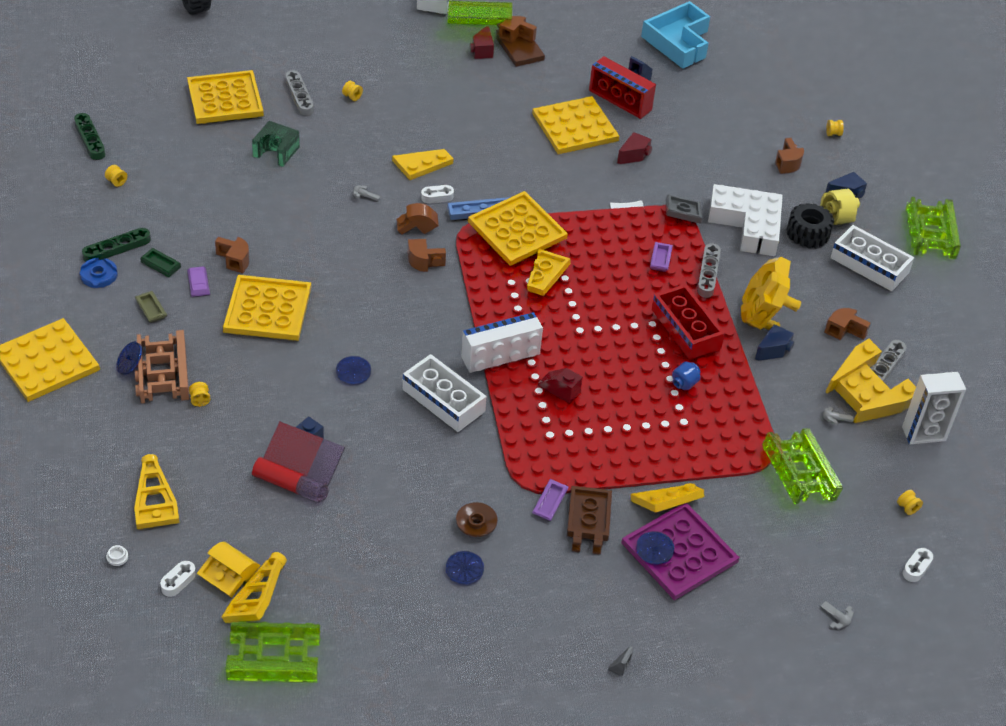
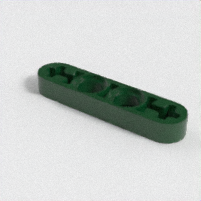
[74,113,105,160]
[82,228,151,262]

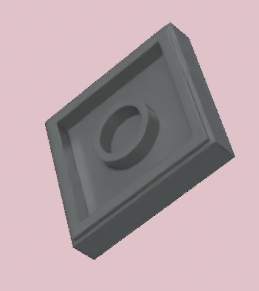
[666,194,702,223]

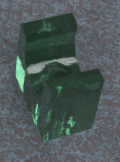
[252,121,300,167]

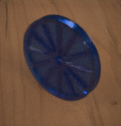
[116,341,142,375]
[336,356,371,384]
[636,531,674,564]
[446,551,484,585]

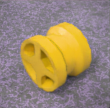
[342,80,363,101]
[826,120,844,136]
[105,165,128,187]
[189,382,211,407]
[897,490,923,515]

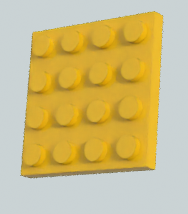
[187,70,264,124]
[532,96,619,154]
[468,191,568,266]
[223,275,311,341]
[0,318,100,402]

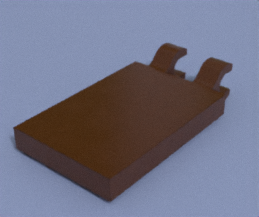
[496,22,545,67]
[567,486,612,554]

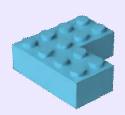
[641,1,711,69]

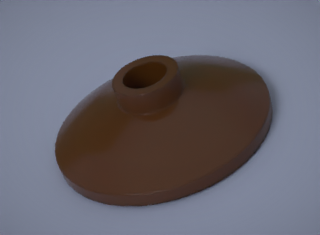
[456,502,498,537]

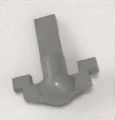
[353,185,380,201]
[823,407,854,425]
[820,601,854,630]

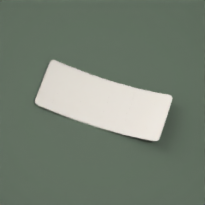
[610,200,644,209]

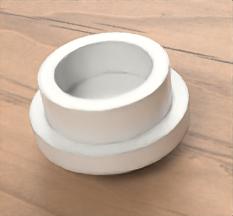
[106,545,129,566]

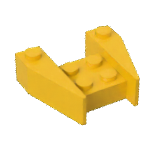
[825,338,916,423]

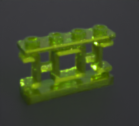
[447,1,512,25]
[906,197,961,259]
[762,428,843,504]
[225,621,321,682]

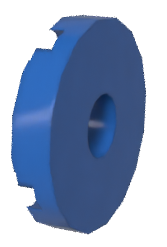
[80,258,117,288]

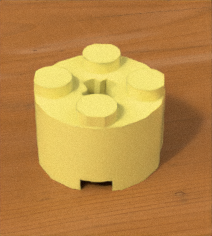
[820,189,860,225]

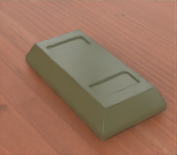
[135,291,167,323]

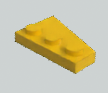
[392,149,454,180]
[527,249,571,296]
[630,483,704,513]

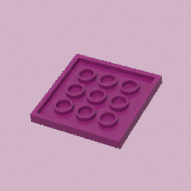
[621,503,740,601]

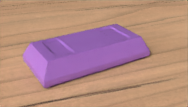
[650,242,673,272]
[187,266,210,297]
[532,479,569,521]

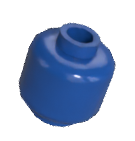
[672,362,701,390]

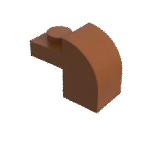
[499,16,537,43]
[775,138,804,174]
[397,203,439,235]
[215,237,250,273]
[408,239,446,272]
[824,308,871,340]

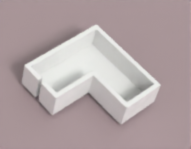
[708,184,782,256]

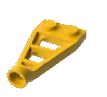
[134,454,180,529]
[222,552,287,623]

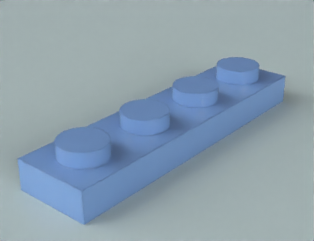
[447,197,510,220]

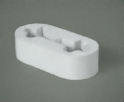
[421,185,454,204]
[903,548,933,582]
[160,561,196,597]

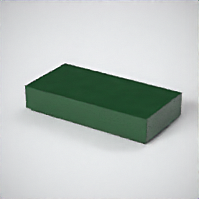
[140,248,181,277]

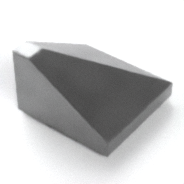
[609,646,633,676]

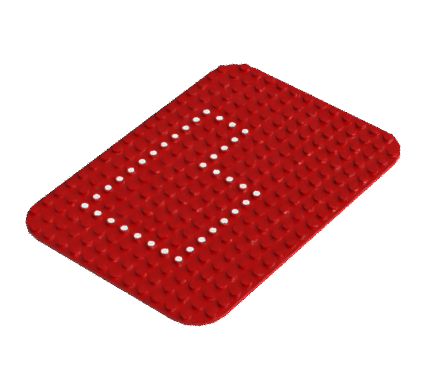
[456,204,777,494]

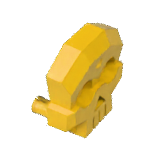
[741,257,801,330]

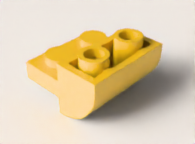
[197,542,260,598]

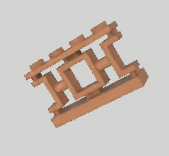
[133,330,189,403]

